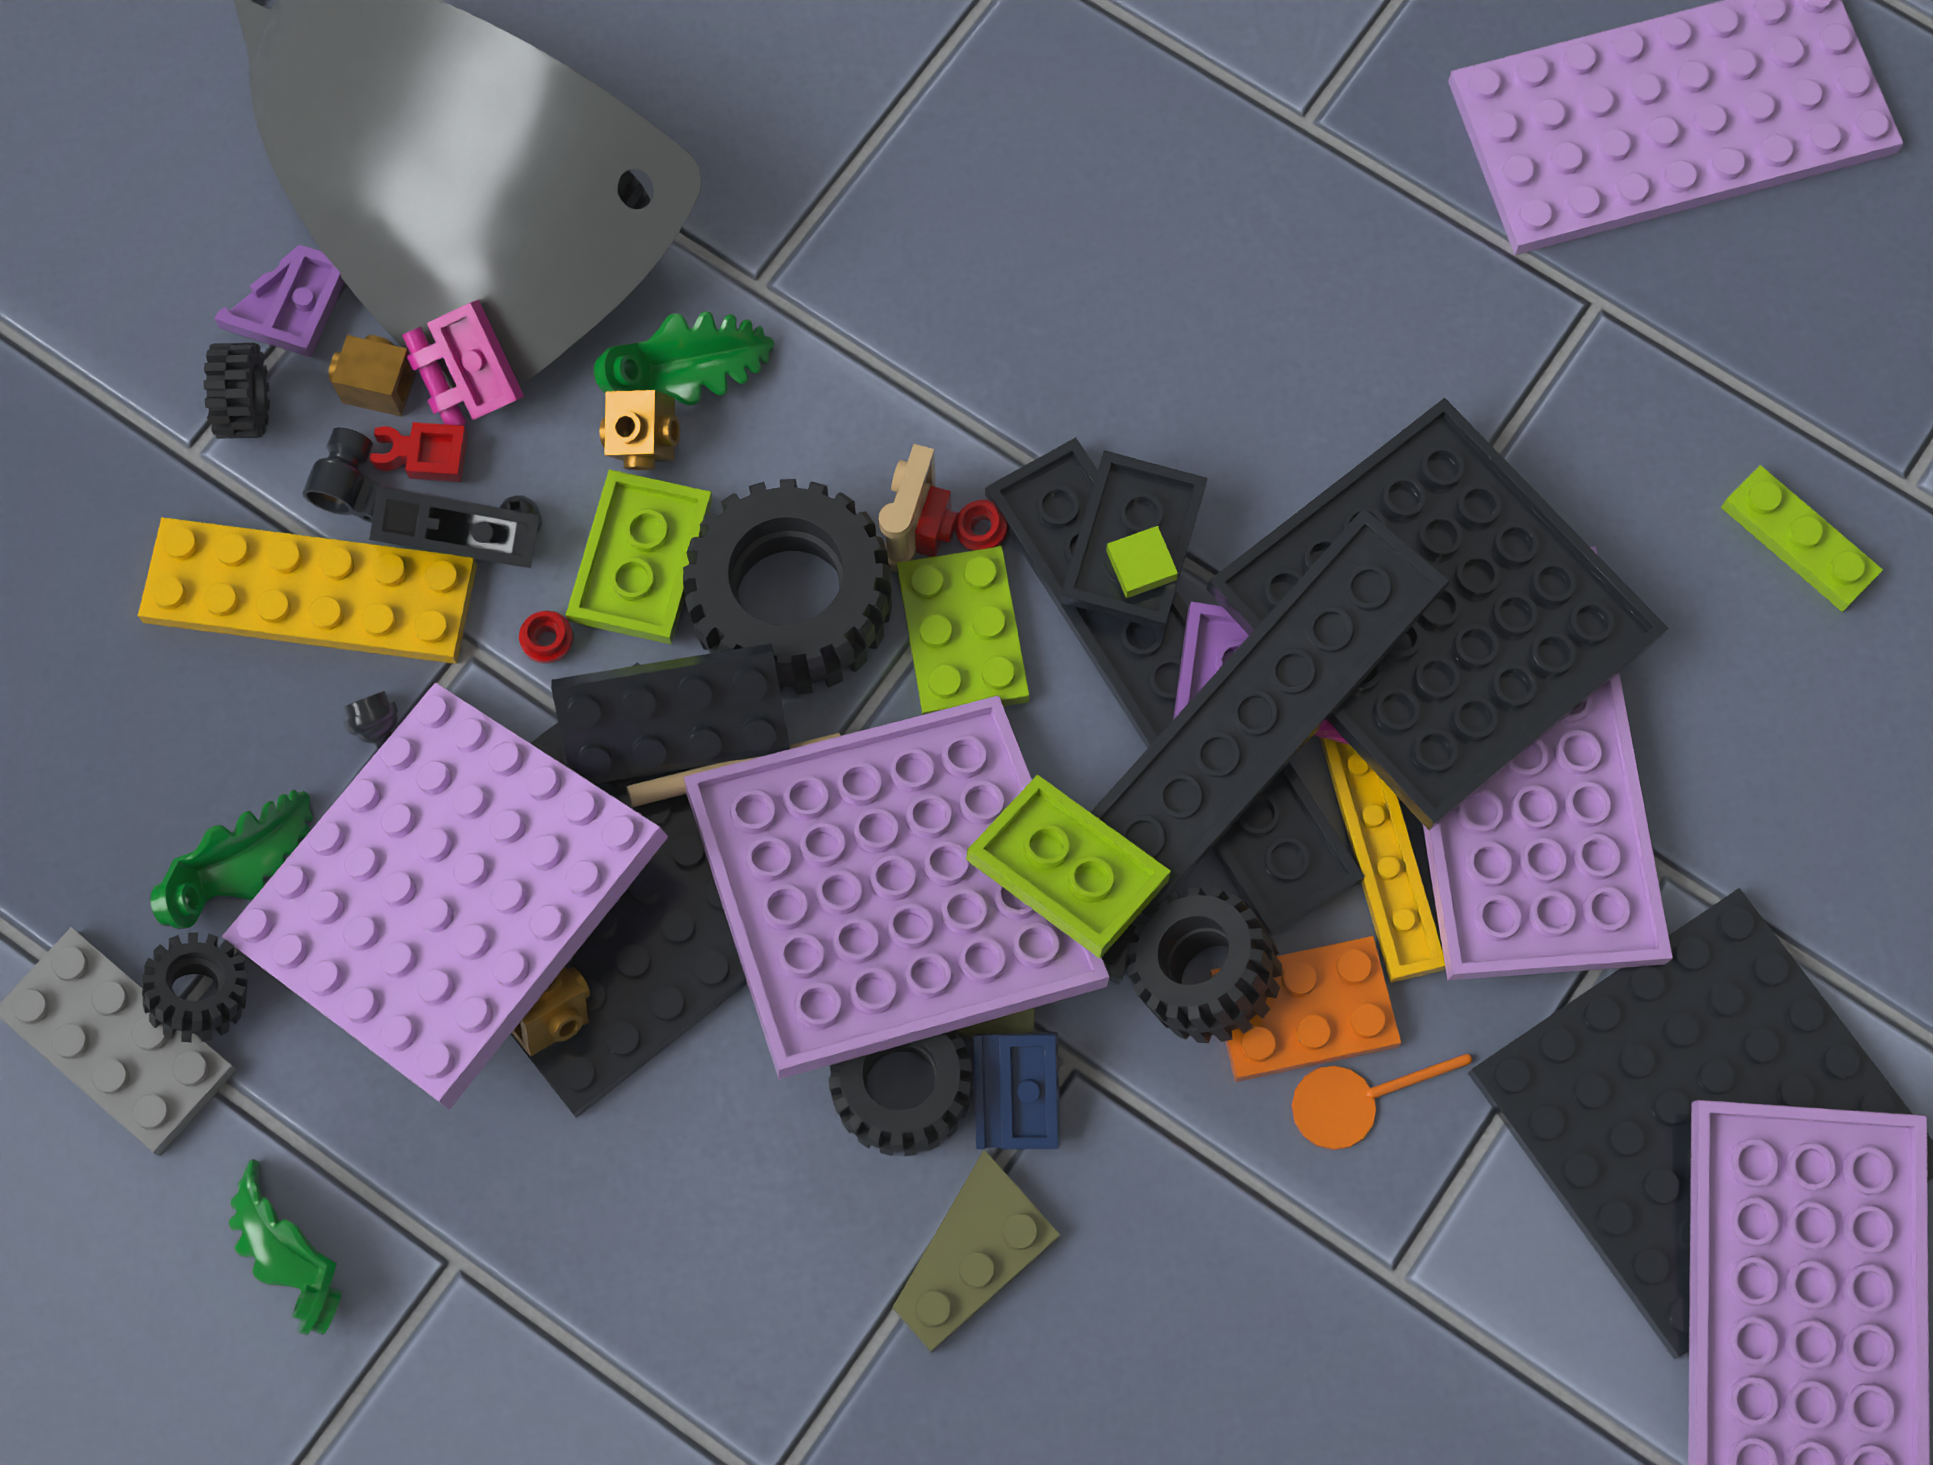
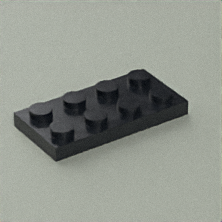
[551,643,790,784]

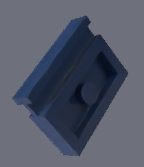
[973,1032,1060,1149]

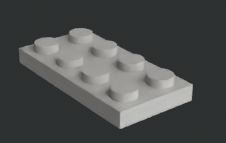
[0,927,237,1156]

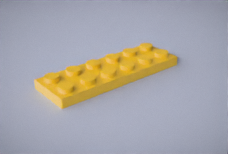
[138,517,477,664]

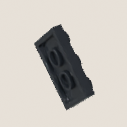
[1060,450,1208,631]

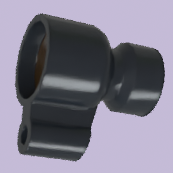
[302,427,380,523]

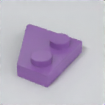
[214,245,345,357]

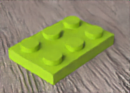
[566,469,713,645]
[897,546,1029,715]
[966,774,1171,959]

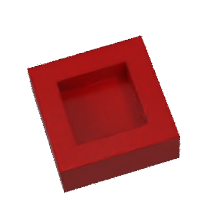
[915,485,958,557]

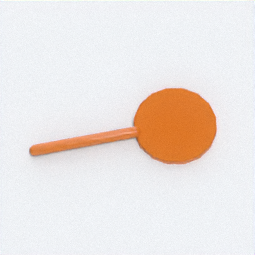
[1291,1054,1472,1150]

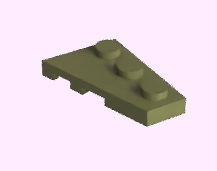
[893,1150,1060,1353]

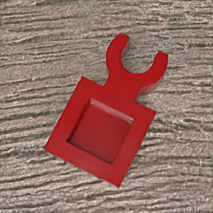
[370,422,468,482]

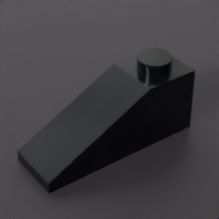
[369,485,540,568]

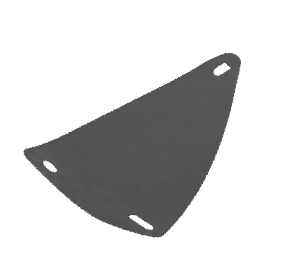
[234,0,701,406]

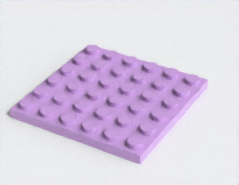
[222,683,668,1110]
[684,696,1109,1079]

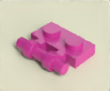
[402,300,525,425]

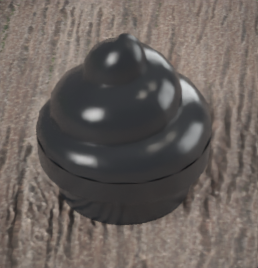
[343,691,398,749]

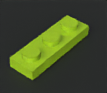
[1721,465,1883,612]

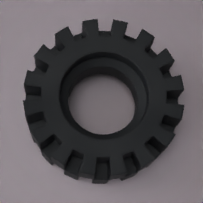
[203,342,270,439]
[142,932,248,1043]

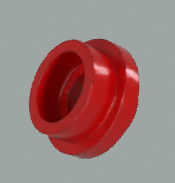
[955,500,1008,551]
[519,611,574,664]

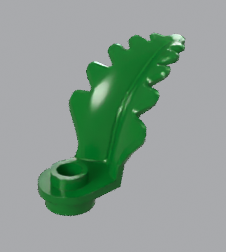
[594,311,775,406]
[150,790,313,930]
[229,1159,342,1336]

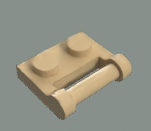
[878,444,936,572]

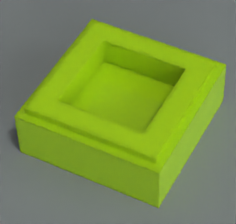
[1106,526,1178,598]

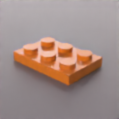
[1209,936,1401,1082]

